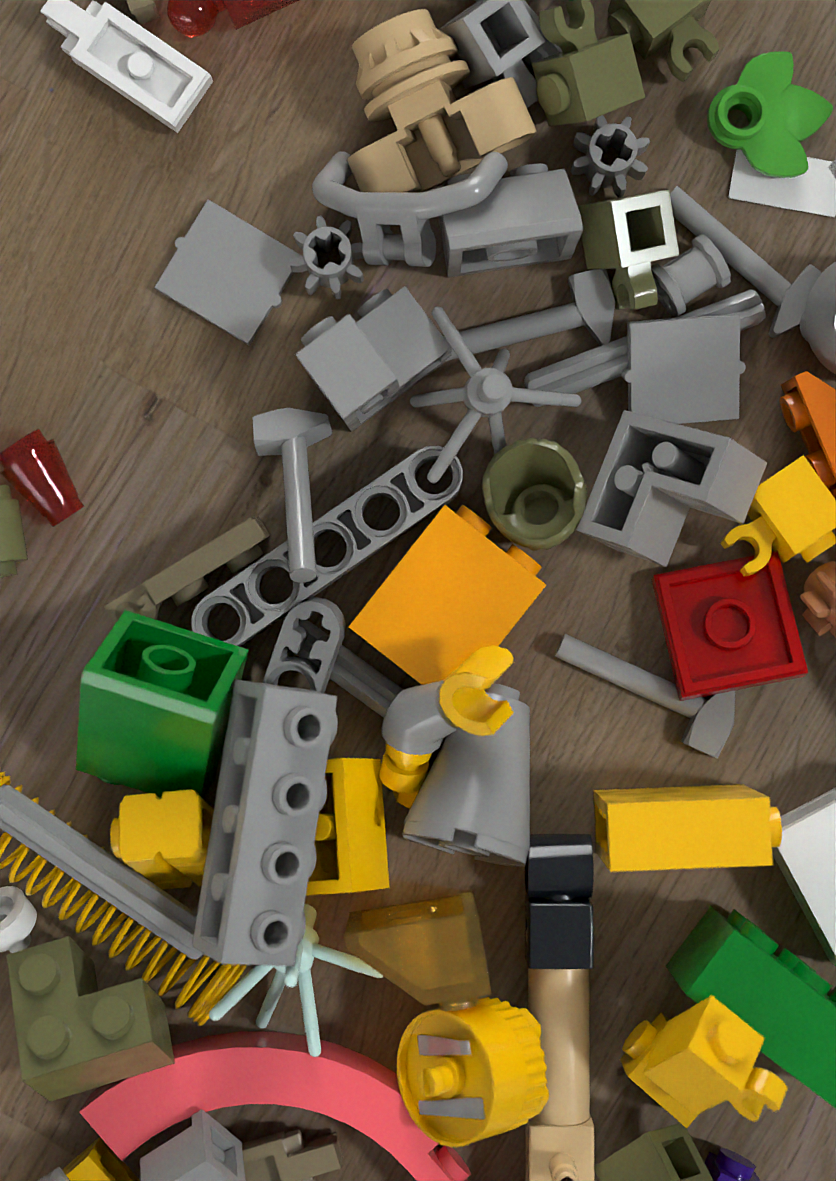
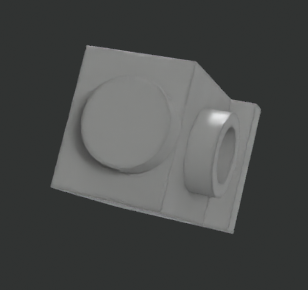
[140,1109,246,1181]

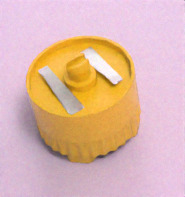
[397,997,549,1147]

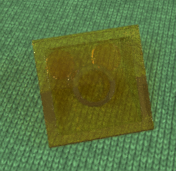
[344,892,491,1011]

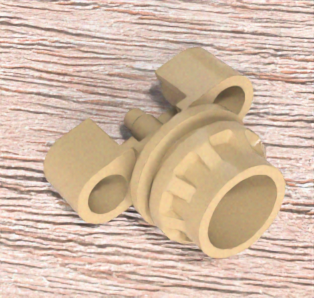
[347,9,537,193]

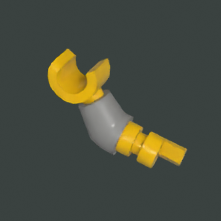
[379,645,514,809]

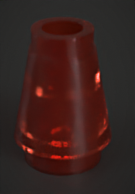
[0,429,84,527]

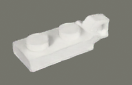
[41,0,213,133]

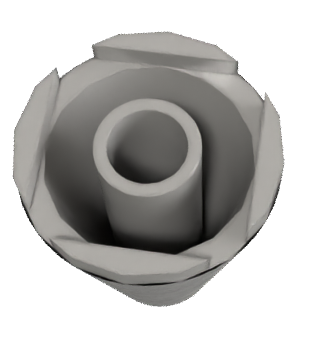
[402,683,530,867]

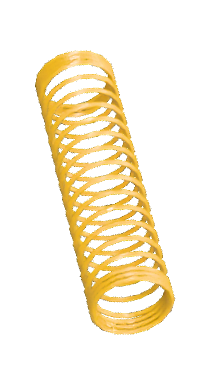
[0,772,248,1026]

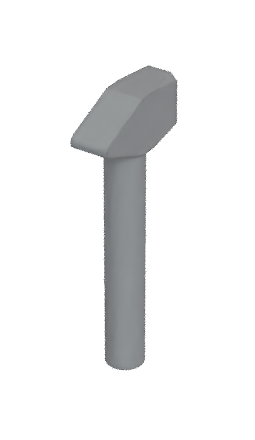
[670,186,822,338]
[443,269,615,361]
[252,408,332,583]
[554,634,735,759]

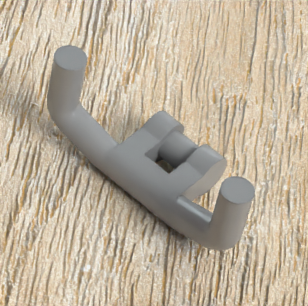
[312,151,508,267]

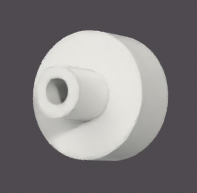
[0,886,37,953]

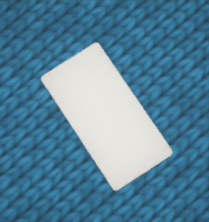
[729,149,836,217]

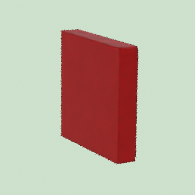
[652,551,808,701]

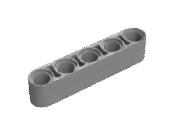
[192,446,463,647]

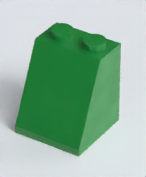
[75,610,249,799]

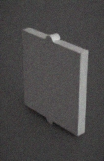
[154,199,302,346]
[622,313,746,424]

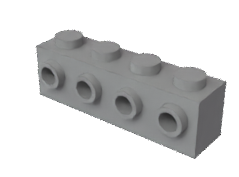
[192,680,338,966]

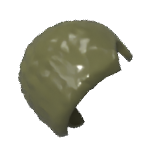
[482,438,588,551]

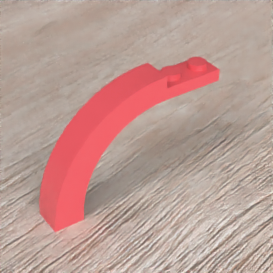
[79,1031,471,1181]

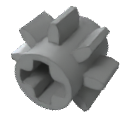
[570,115,650,197]
[289,215,364,299]

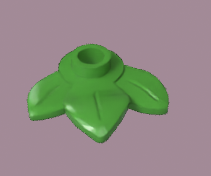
[707,51,833,178]

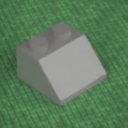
[438,164,583,278]

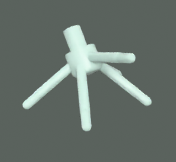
[209,904,385,1057]

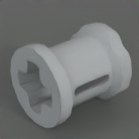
[651,234,731,317]

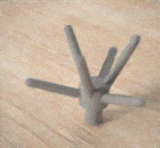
[410,306,582,483]

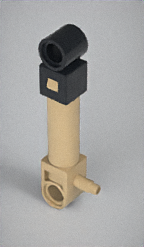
[524,834,595,1181]

